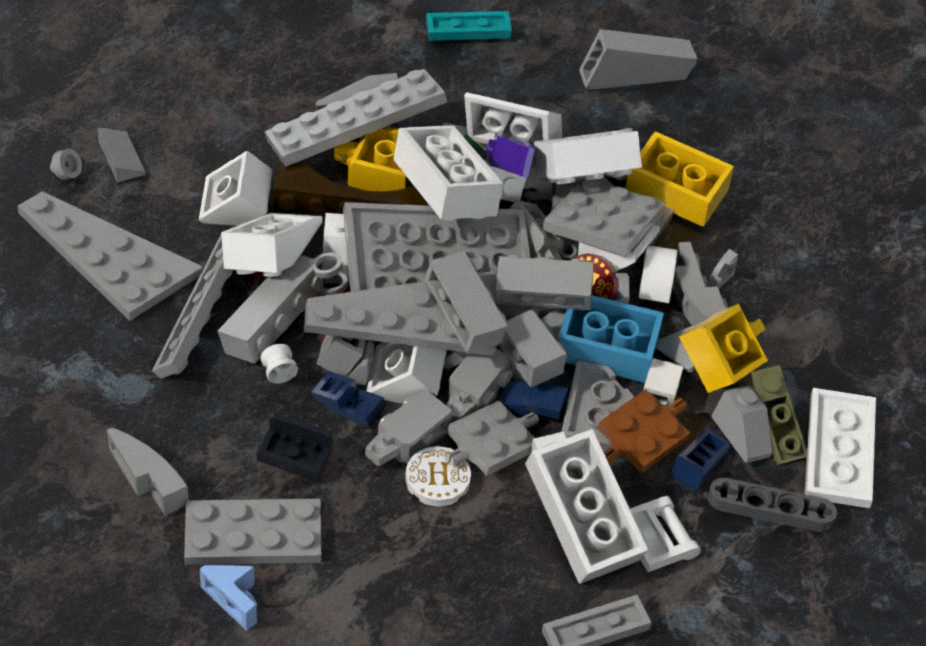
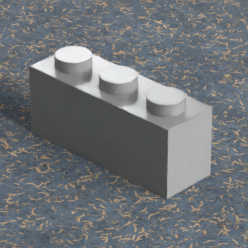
[424,251,508,354]
[495,255,594,310]

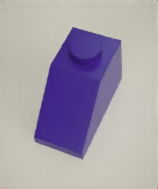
[485,132,535,178]

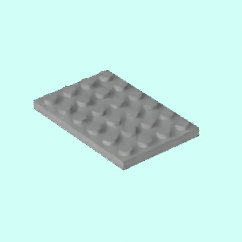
[343,202,539,320]

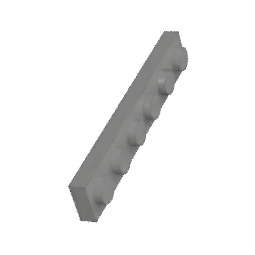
[152,235,233,379]

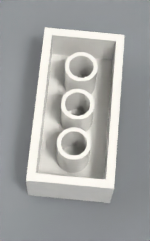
[394,125,503,221]
[525,429,648,584]

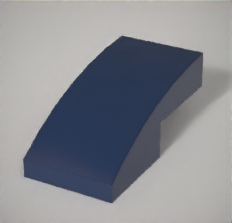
[311,371,386,427]
[499,381,568,420]

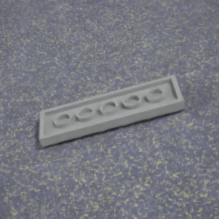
[264,69,447,167]

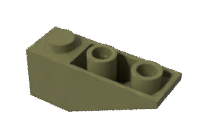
[739,365,807,465]

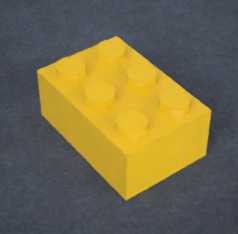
[625,131,734,227]

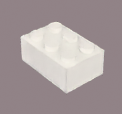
[534,131,642,184]

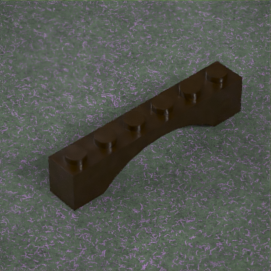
[273,162,430,215]

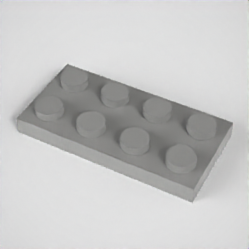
[184,499,321,565]

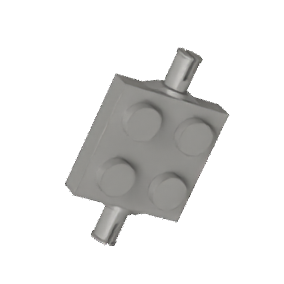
[445,401,539,476]

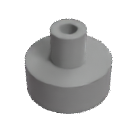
[50,149,82,180]

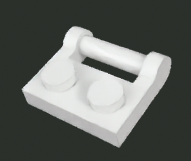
[630,496,701,572]

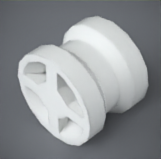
[260,344,298,384]

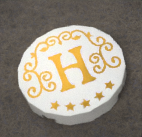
[405,446,471,507]

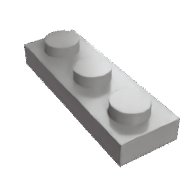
[542,595,652,646]

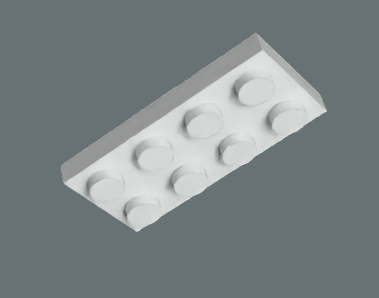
[805,388,876,508]

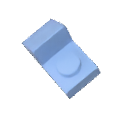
[200,565,257,631]

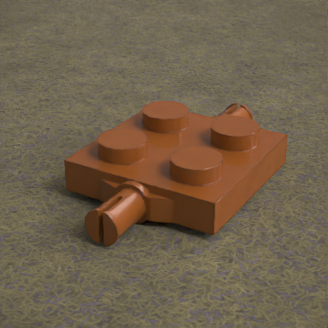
[597,389,690,473]

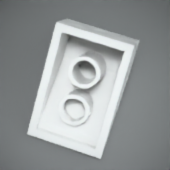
[221,213,322,277]

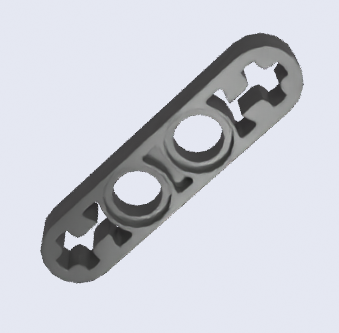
[708,478,837,532]

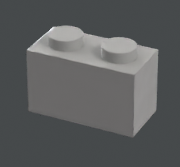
[499,310,567,387]

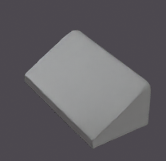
[97,128,145,182]

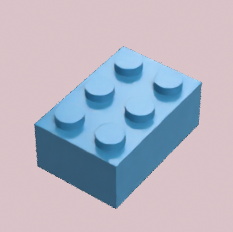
[558,295,664,383]

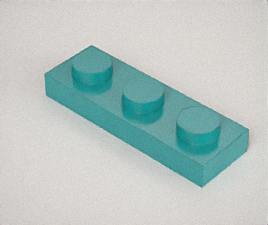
[426,11,512,41]

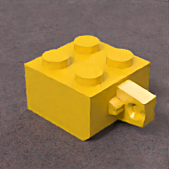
[334,126,412,191]
[679,304,768,393]

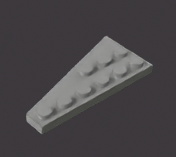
[18,191,203,321]
[304,271,497,356]

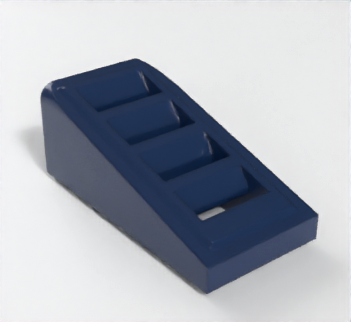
[670,428,733,491]

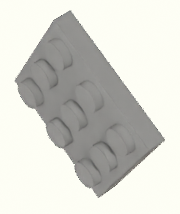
[543,178,666,257]

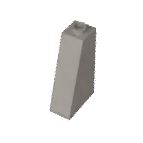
[579,29,697,90]

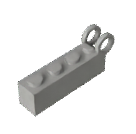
[218,253,348,364]

